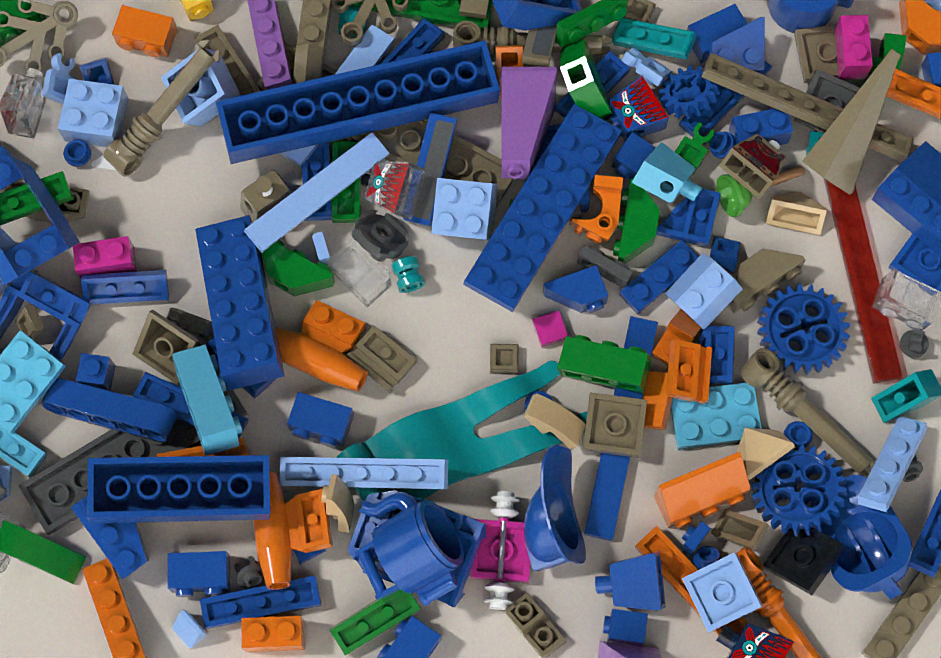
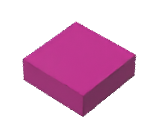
[532,311,568,347]

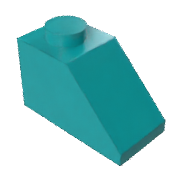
[871,369,941,423]

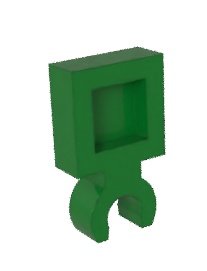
[675,122,715,175]

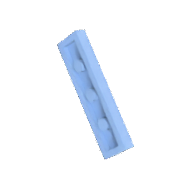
[858,416,927,512]

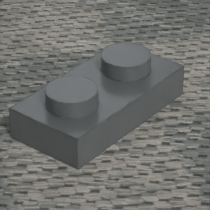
[577,245,633,288]

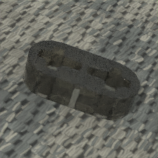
[166,308,214,341]

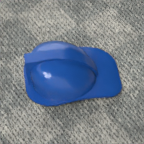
[524,445,586,572]
[811,475,912,600]

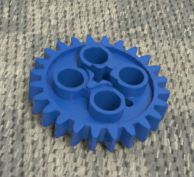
[757,284,850,375]
[751,444,848,536]

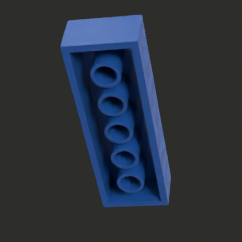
[195,215,285,391]
[87,455,270,523]

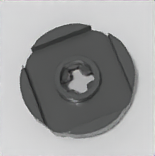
[351,210,408,262]

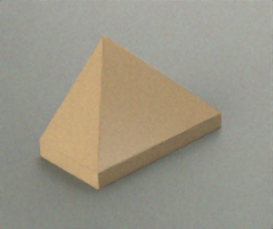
[766,192,827,235]
[737,427,795,480]

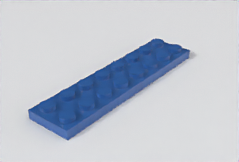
[463,104,622,312]

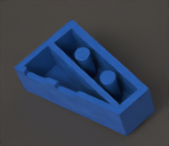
[71,496,149,579]

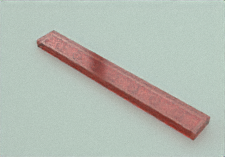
[823,178,903,384]

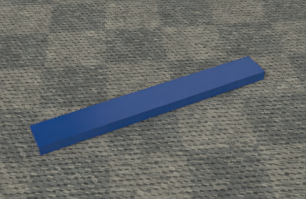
[584,316,658,541]

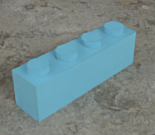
[172,345,242,456]

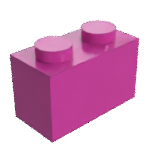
[835,15,873,80]
[73,236,137,279]

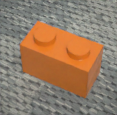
[112,5,177,58]
[241,616,305,652]

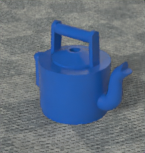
[766,0,854,33]
[355,492,464,606]

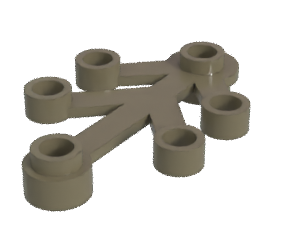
[0,0,78,74]
[332,0,408,46]

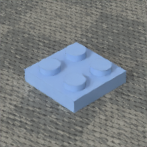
[682,552,763,633]

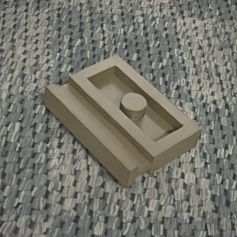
[347,325,417,393]

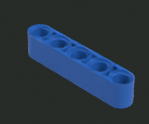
[41,378,178,442]

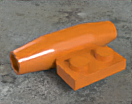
[275,300,368,392]
[253,472,333,590]

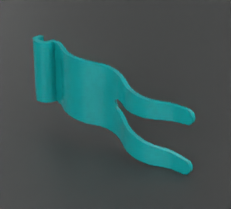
[336,361,587,515]

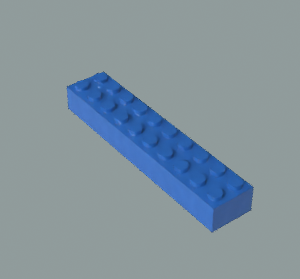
[216,40,500,164]

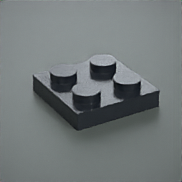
[763,527,845,596]

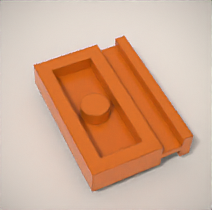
[666,339,712,404]

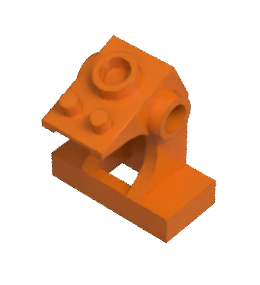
[571,175,623,244]

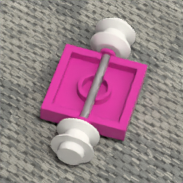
[471,491,530,610]

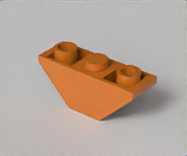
[899,0,941,55]

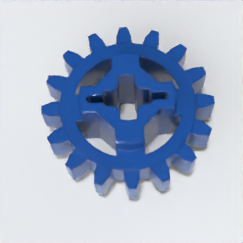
[659,65,720,119]

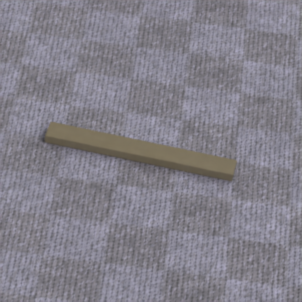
[701,53,913,162]

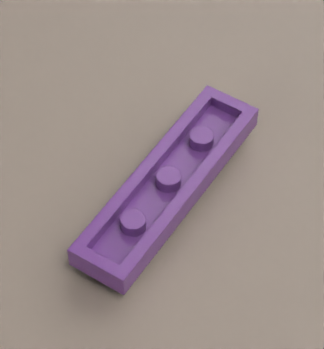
[247,0,293,90]

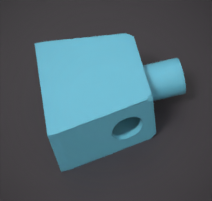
[632,142,702,203]

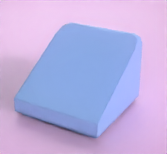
[172,610,207,648]

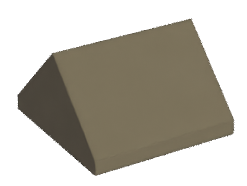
[132,309,201,385]

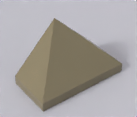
[711,509,769,551]

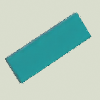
[612,18,697,60]

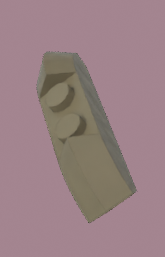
[293,0,332,84]

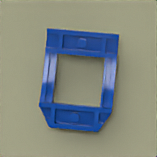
[0,153,80,285]
[0,269,91,361]
[347,489,486,607]

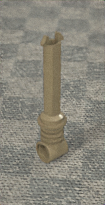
[453,21,612,55]
[103,39,221,177]
[741,348,877,478]

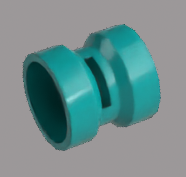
[391,256,425,293]

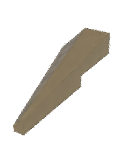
[802,49,901,195]

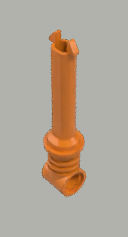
[737,547,822,658]

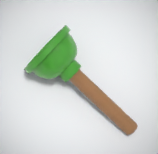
[716,165,805,217]

